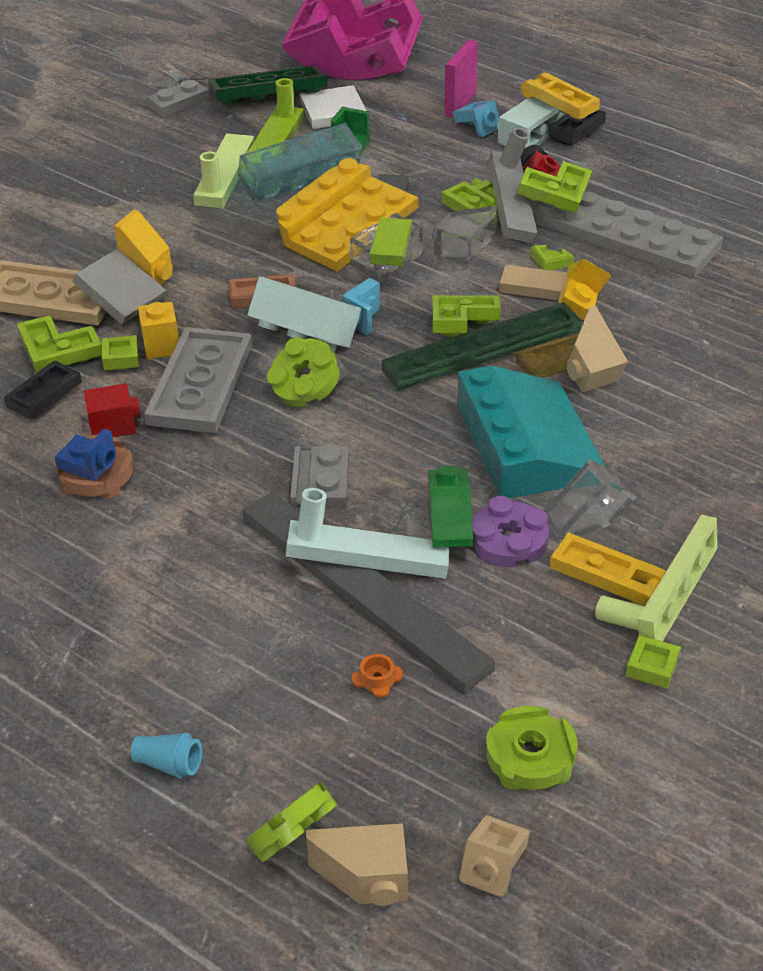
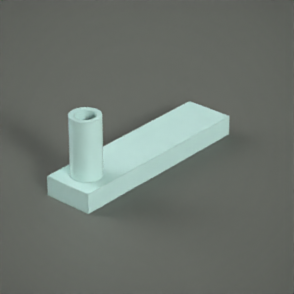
[285,488,449,579]

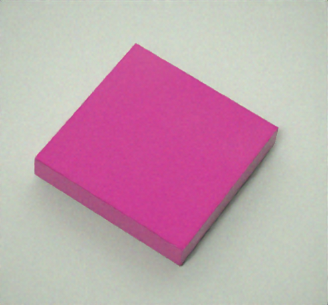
[444,40,478,118]

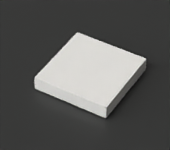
[300,85,367,129]

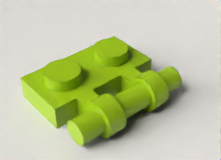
[442,178,500,228]

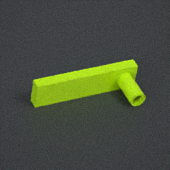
[241,78,304,177]

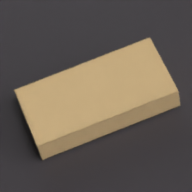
[499,265,567,301]

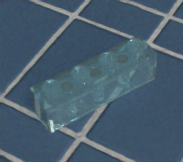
[237,123,363,202]

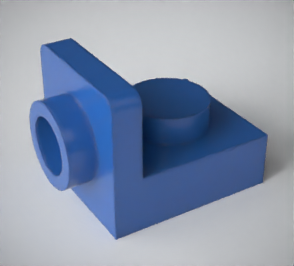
[55,429,116,481]

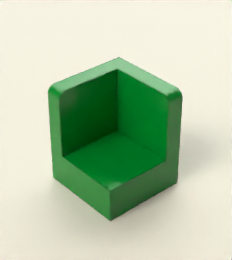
[331,106,370,157]

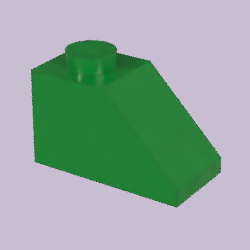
[428,465,473,547]

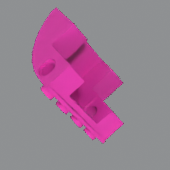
[281,0,423,80]

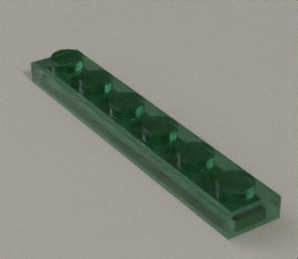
[382,302,581,390]

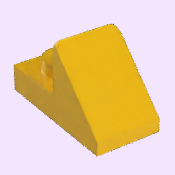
[557,259,611,320]

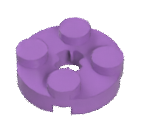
[472,496,549,567]

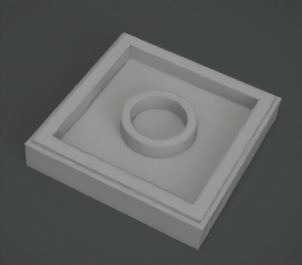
[72,248,166,325]

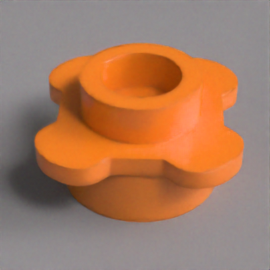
[352,654,403,698]

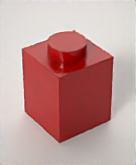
[83,383,141,437]

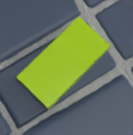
[370,217,412,266]

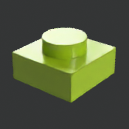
[102,335,139,370]
[626,635,681,689]

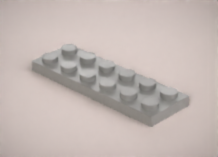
[531,192,723,278]

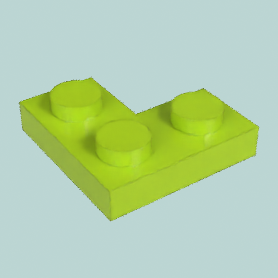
[517,161,592,213]
[432,295,501,337]
[17,315,102,373]

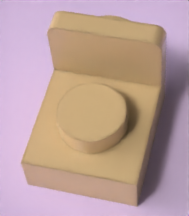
[459,815,530,897]

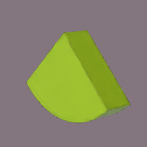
[530,245,574,271]

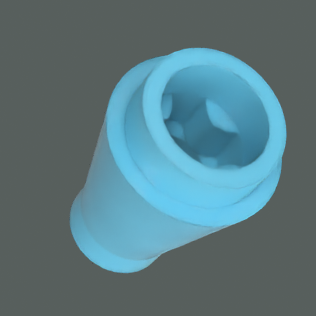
[131,733,202,779]

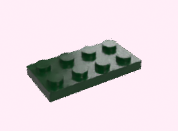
[208,65,328,104]

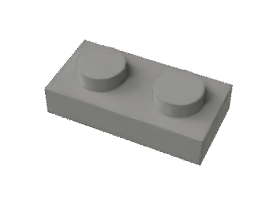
[147,80,210,118]

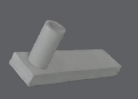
[488,127,538,243]

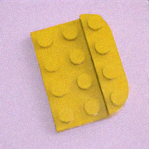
[276,158,419,272]

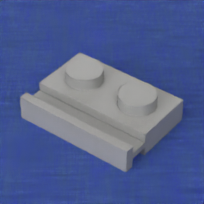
[290,446,349,509]

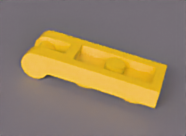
[520,72,600,119]
[550,532,666,606]

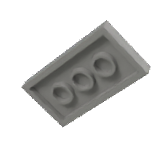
[144,327,253,433]

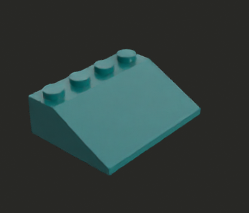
[457,366,610,499]

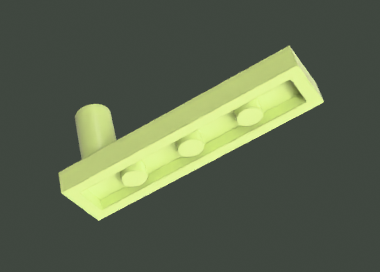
[193,133,255,208]
[595,514,718,642]

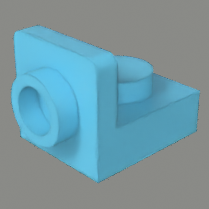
[453,100,499,137]
[342,278,380,335]

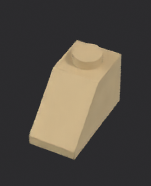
[566,306,628,392]
[306,823,408,906]

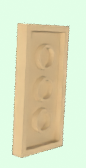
[0,260,107,326]

